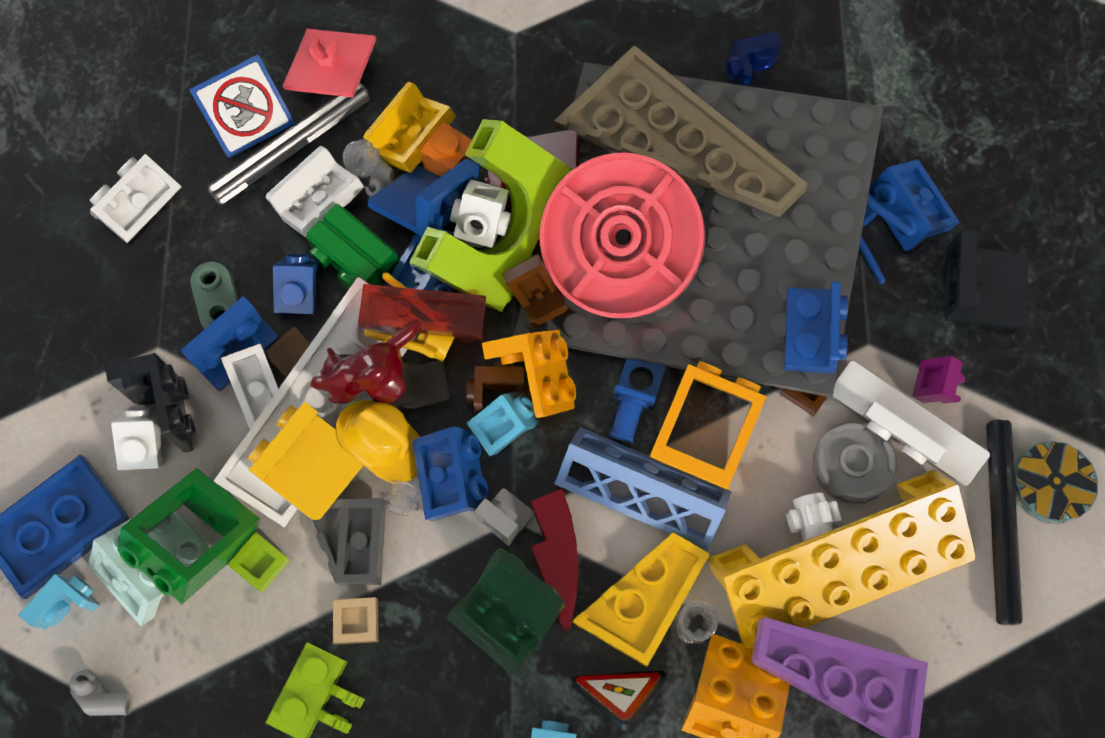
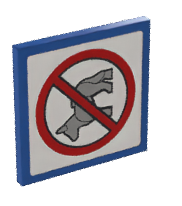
[189,54,295,158]

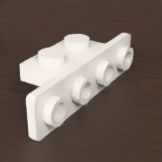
[833,361,990,486]

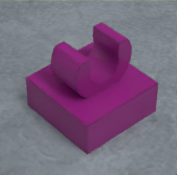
[912,356,966,404]

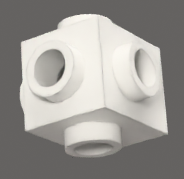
[450,180,511,248]

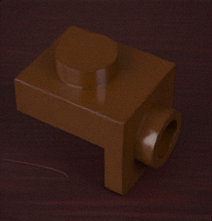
[502,254,568,328]
[466,361,525,415]

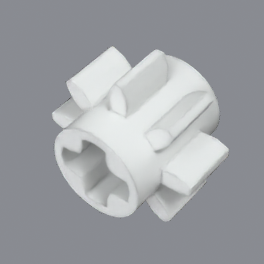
[786,493,842,541]

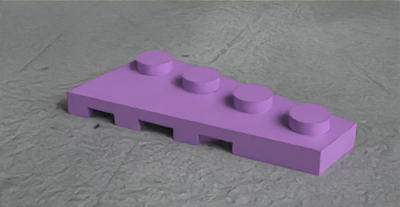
[751,617,928,738]

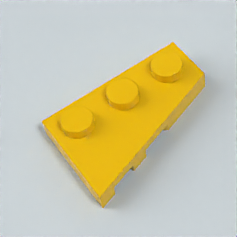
[572,533,710,667]

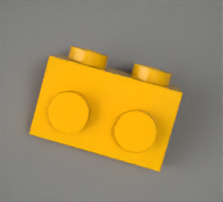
[364,82,456,173]

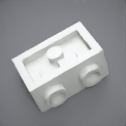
[90,154,182,243]

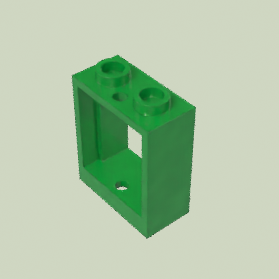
[117,468,260,604]

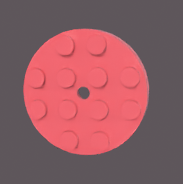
[540,153,705,318]

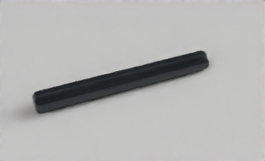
[986,419,1023,626]

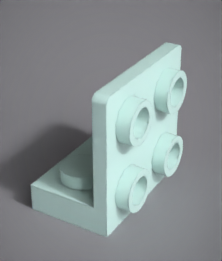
[88,511,209,627]

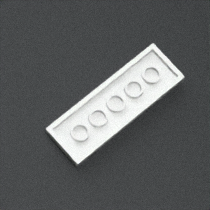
[214,277,425,528]

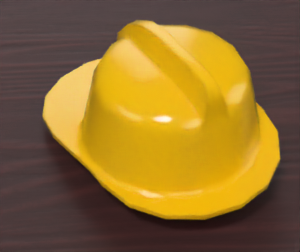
[336,400,420,484]

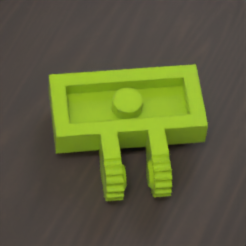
[266,642,365,738]

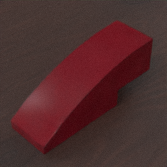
[531,489,578,631]

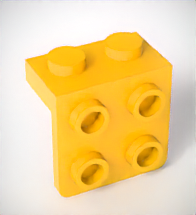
[248,401,363,520]

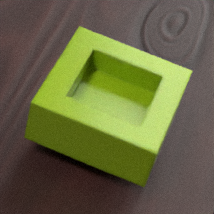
[228,532,290,593]

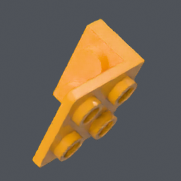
[482,330,576,418]
[682,634,790,738]

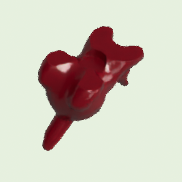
[310,319,420,404]

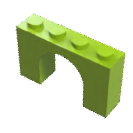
[409,119,573,312]

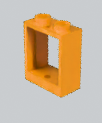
[650,361,767,490]

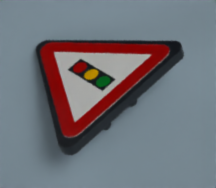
[572,670,666,730]

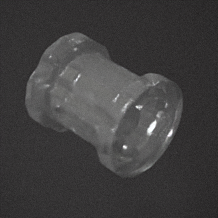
[675,601,718,644]

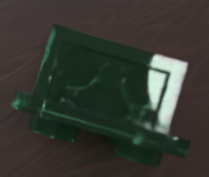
[447,548,565,675]

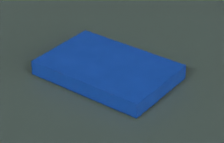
[0,454,131,599]

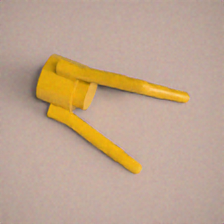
[364,272,456,362]

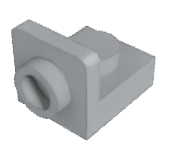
[474,489,534,546]

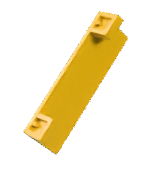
[707,470,975,649]

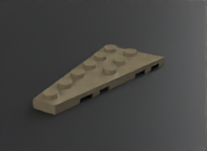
[554,45,808,217]

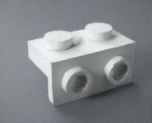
[266,146,364,238]

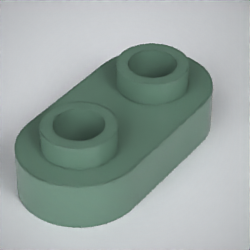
[190,262,238,329]

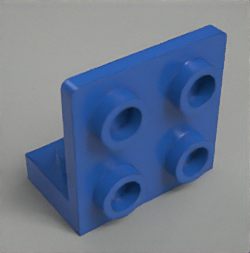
[368,158,479,236]

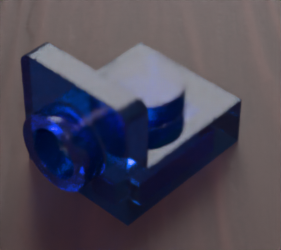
[726,31,782,86]

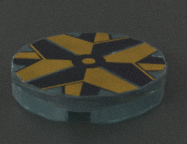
[1014,441,1098,524]

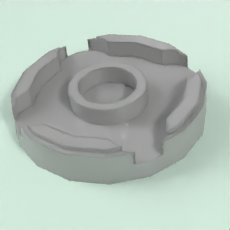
[813,421,897,504]

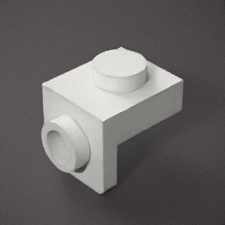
[111,405,163,470]

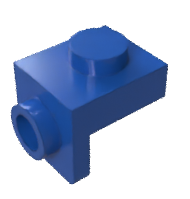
[273,254,320,314]

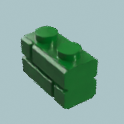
[306,204,399,289]

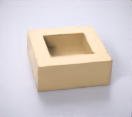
[333,597,379,645]

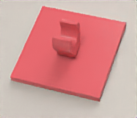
[283,29,376,97]

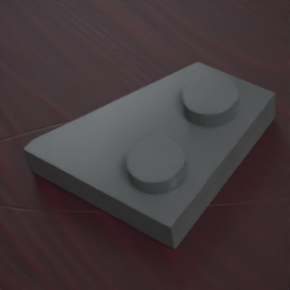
[313,498,386,585]

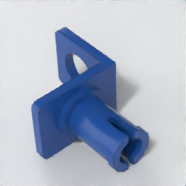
[609,359,665,443]

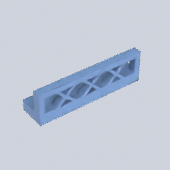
[555,427,732,550]

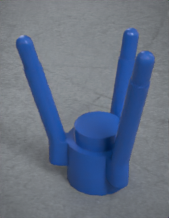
[859,193,914,284]

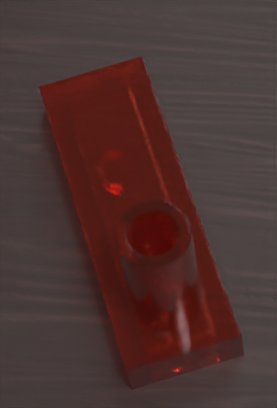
[358,284,487,343]

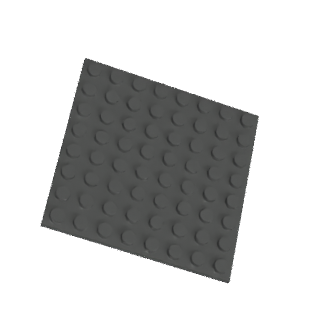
[514,62,884,397]

